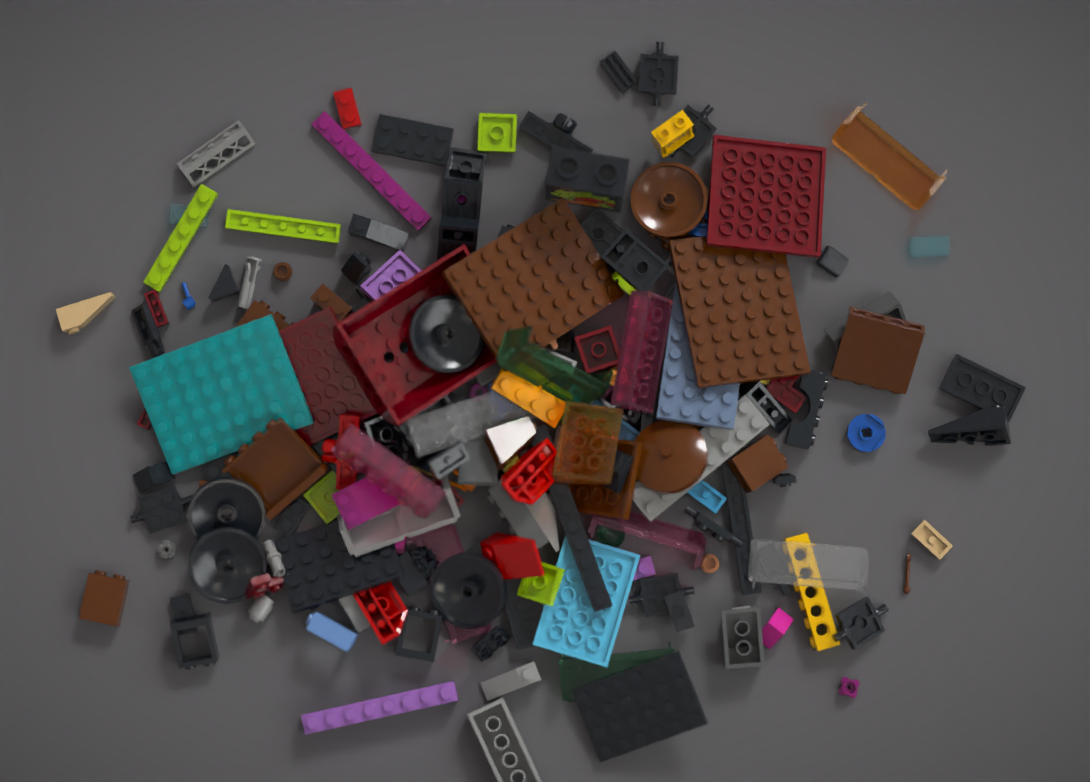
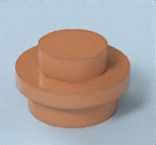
[700,554,719,573]

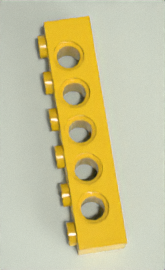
[781,533,840,651]

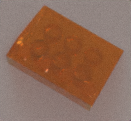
[552,401,624,484]

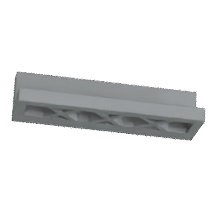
[177,120,256,187]

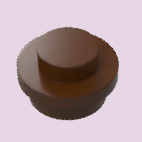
[273,262,292,281]

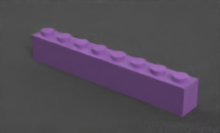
[301,681,459,734]

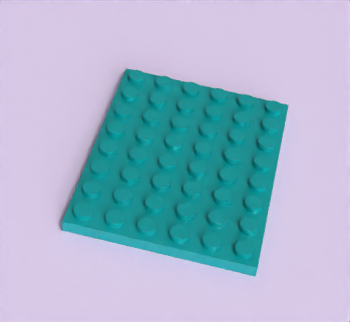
[129,314,314,475]

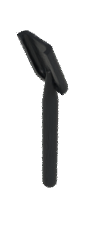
[817,245,849,278]

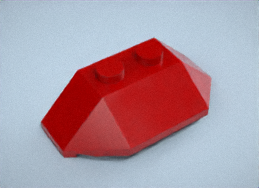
[501,438,559,505]
[353,582,408,645]

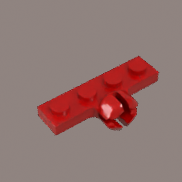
[322,413,360,490]

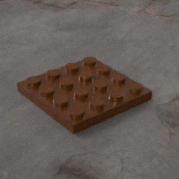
[568,436,643,520]

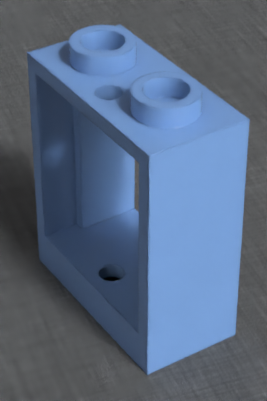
[305,612,359,652]

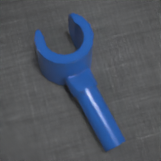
[181,282,196,310]

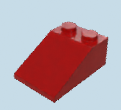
[480,532,545,579]

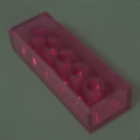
[611,291,673,413]
[331,424,447,519]

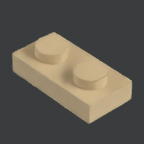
[911,520,953,560]

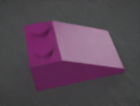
[331,468,404,530]

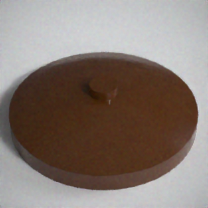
[631,162,707,238]
[635,420,708,494]

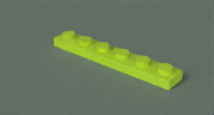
[143,184,219,292]
[225,209,342,244]

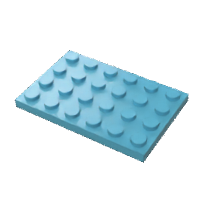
[533,535,640,667]

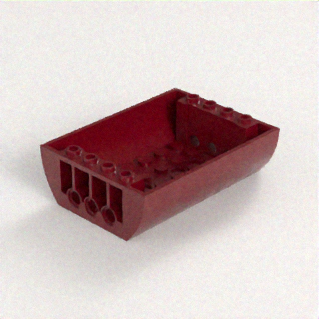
[333,244,497,426]

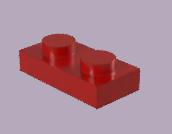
[333,87,362,130]

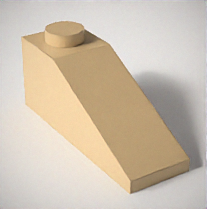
[56,292,115,335]

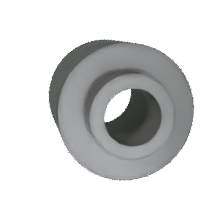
[247,595,275,623]

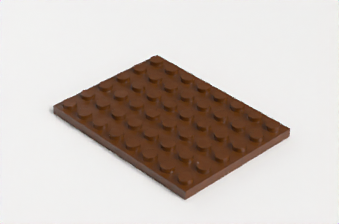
[442,198,625,372]
[668,236,811,389]

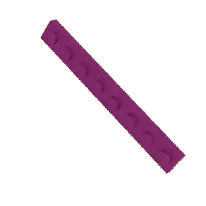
[311,111,432,232]

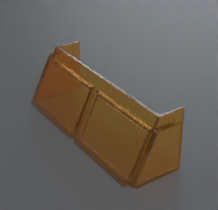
[831,102,948,211]

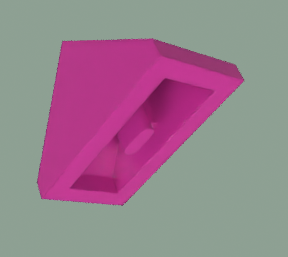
[762,607,794,649]

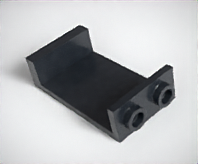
[405,441,471,480]

